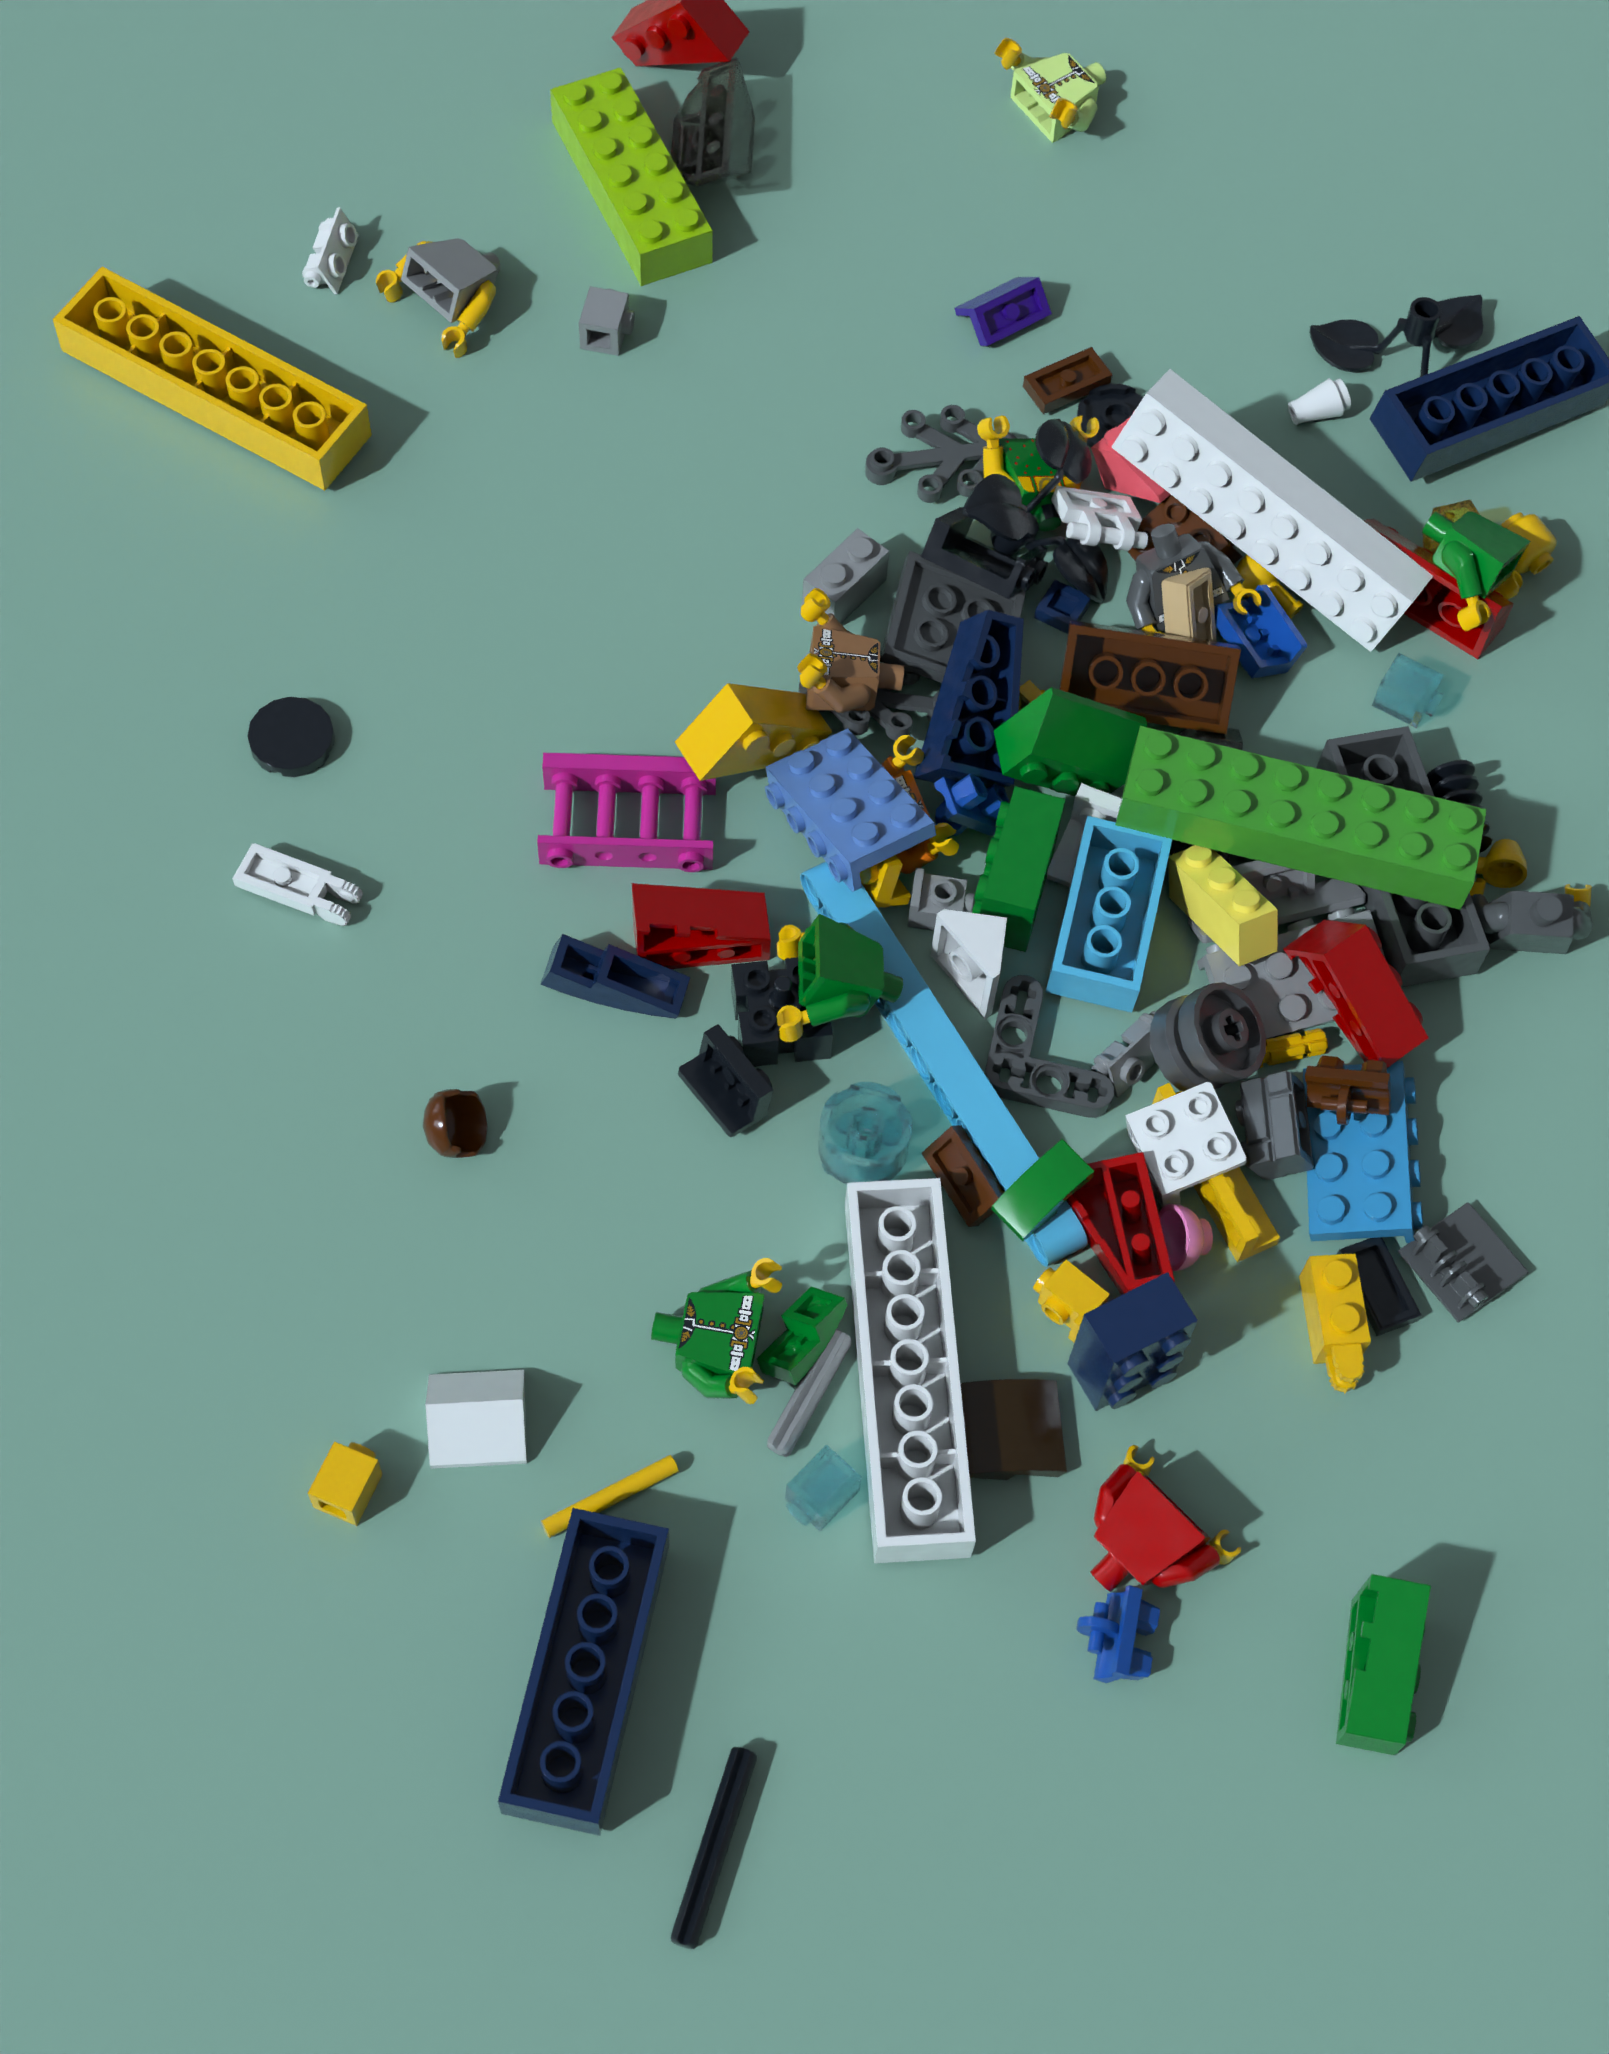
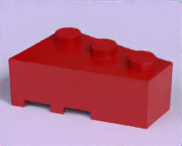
[631,883,771,969]

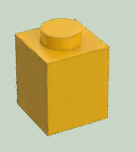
[308,1441,383,1526]

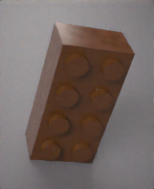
[1059,620,1241,734]

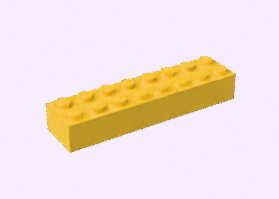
[52,266,372,491]

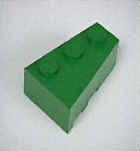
[1336,1574,1431,1755]

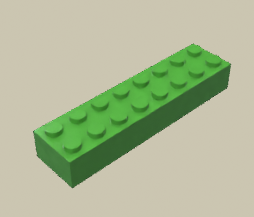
[1115,726,1487,910]

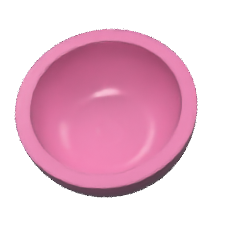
[1158,1204,1213,1271]

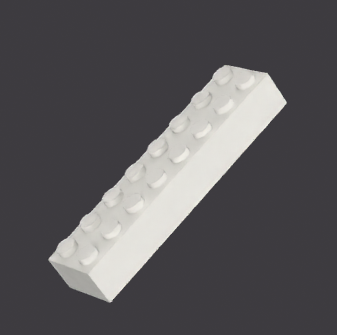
[1111,369,1433,652]
[845,1178,976,1563]

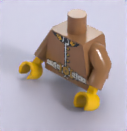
[797,588,904,713]

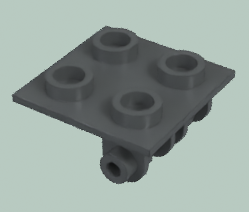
[1398,1202,1528,1323]

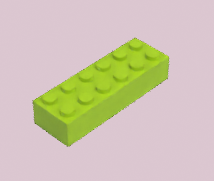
[550,67,713,286]

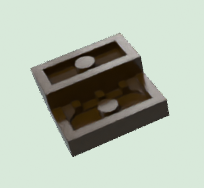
[960,1379,1067,1480]

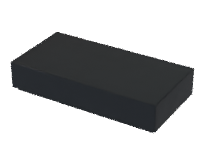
[1337,1237,1422,1336]

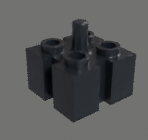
[731,957,833,1067]

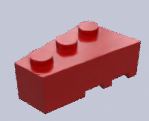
[611,0,750,66]
[1283,920,1429,1068]
[1066,1152,1175,1295]

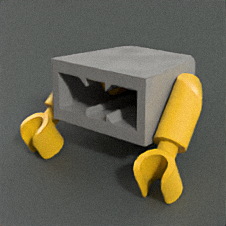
[376,238,501,358]

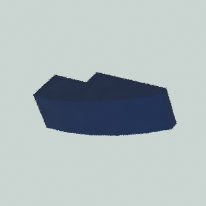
[540,934,690,1019]

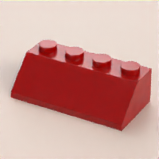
[1363,518,1514,659]

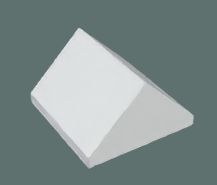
[930,909,1007,1019]
[425,1370,527,1469]

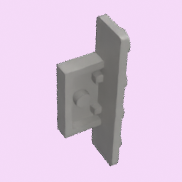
[1188,860,1365,943]

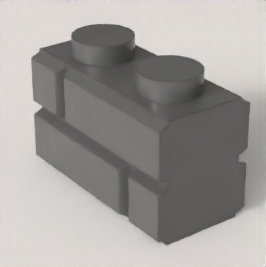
[1235,1071,1314,1180]

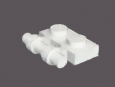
[1051,486,1148,551]

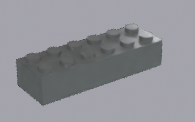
[1317,726,1490,987]

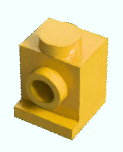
[1033,1259,1110,1343]

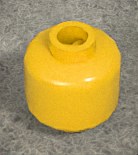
[1500,512,1557,575]

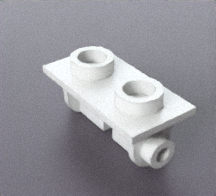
[302,207,359,294]

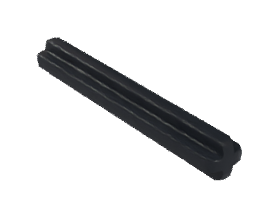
[671,1747,757,1949]

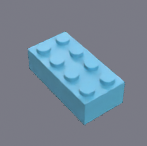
[1046,816,1172,1013]

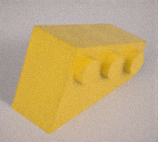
[675,683,832,781]

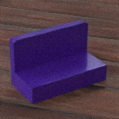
[954,277,1052,346]

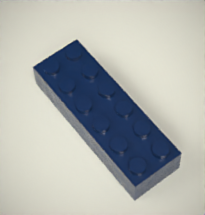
[1369,316,1609,482]
[498,1508,669,1836]

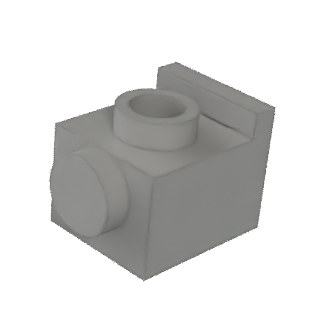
[907,868,974,931]

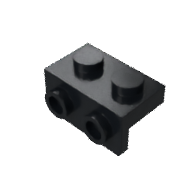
[678,1024,774,1137]

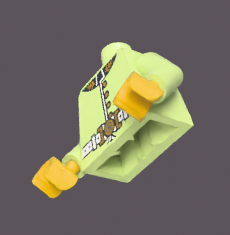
[994,38,1106,143]

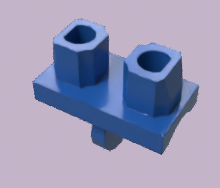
[934,774,1010,836]
[1076,1585,1160,1683]

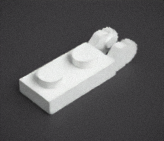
[232,843,363,926]

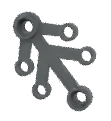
[865,405,1017,503]
[798,670,939,740]

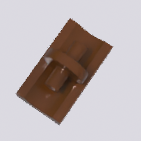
[1305,1055,1391,1125]

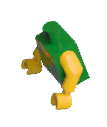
[977,415,1099,532]

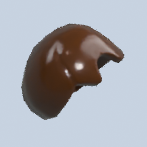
[422,1089,488,1158]

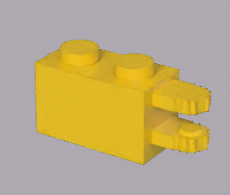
[1299,1253,1371,1394]

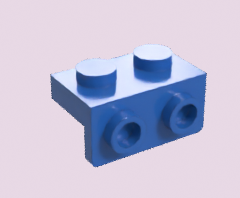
[1214,584,1307,679]

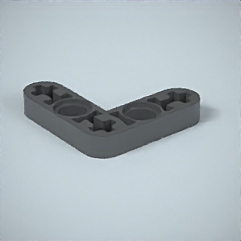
[984,975,1114,1118]

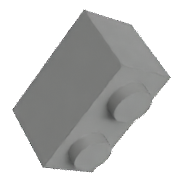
[802,528,889,623]

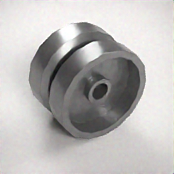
[1150,982,1266,1091]

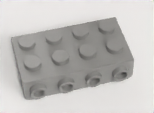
[1197,907,1386,1039]

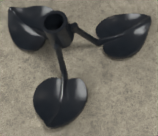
[1309,295,1483,377]
[962,419,1108,604]

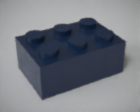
[1067,1272,1198,1411]

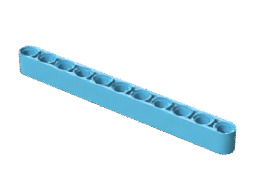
[800,861,1088,1267]

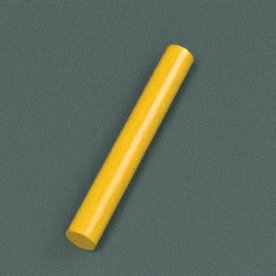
[541,1455,679,1538]

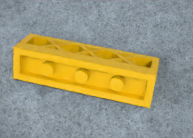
[1152,1082,1280,1263]

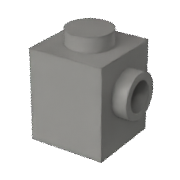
[579,286,635,356]

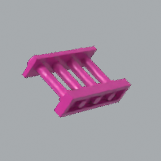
[537,752,716,872]

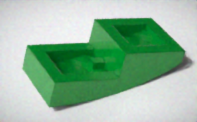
[991,1139,1094,1242]
[757,1287,847,1385]

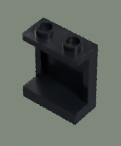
[921,507,1048,599]

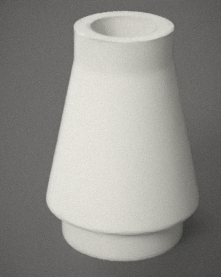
[1288,378,1351,425]

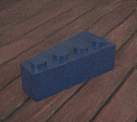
[914,610,1024,789]

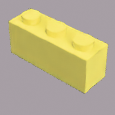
[1168,845,1278,967]

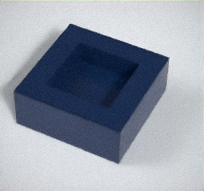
[1034,579,1091,634]

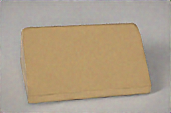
[1161,567,1217,642]

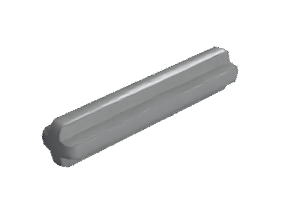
[767,1329,851,1457]

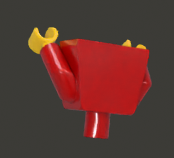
[1090,1445,1241,1592]

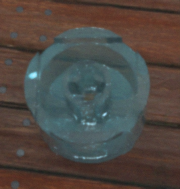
[818,1082,913,1184]

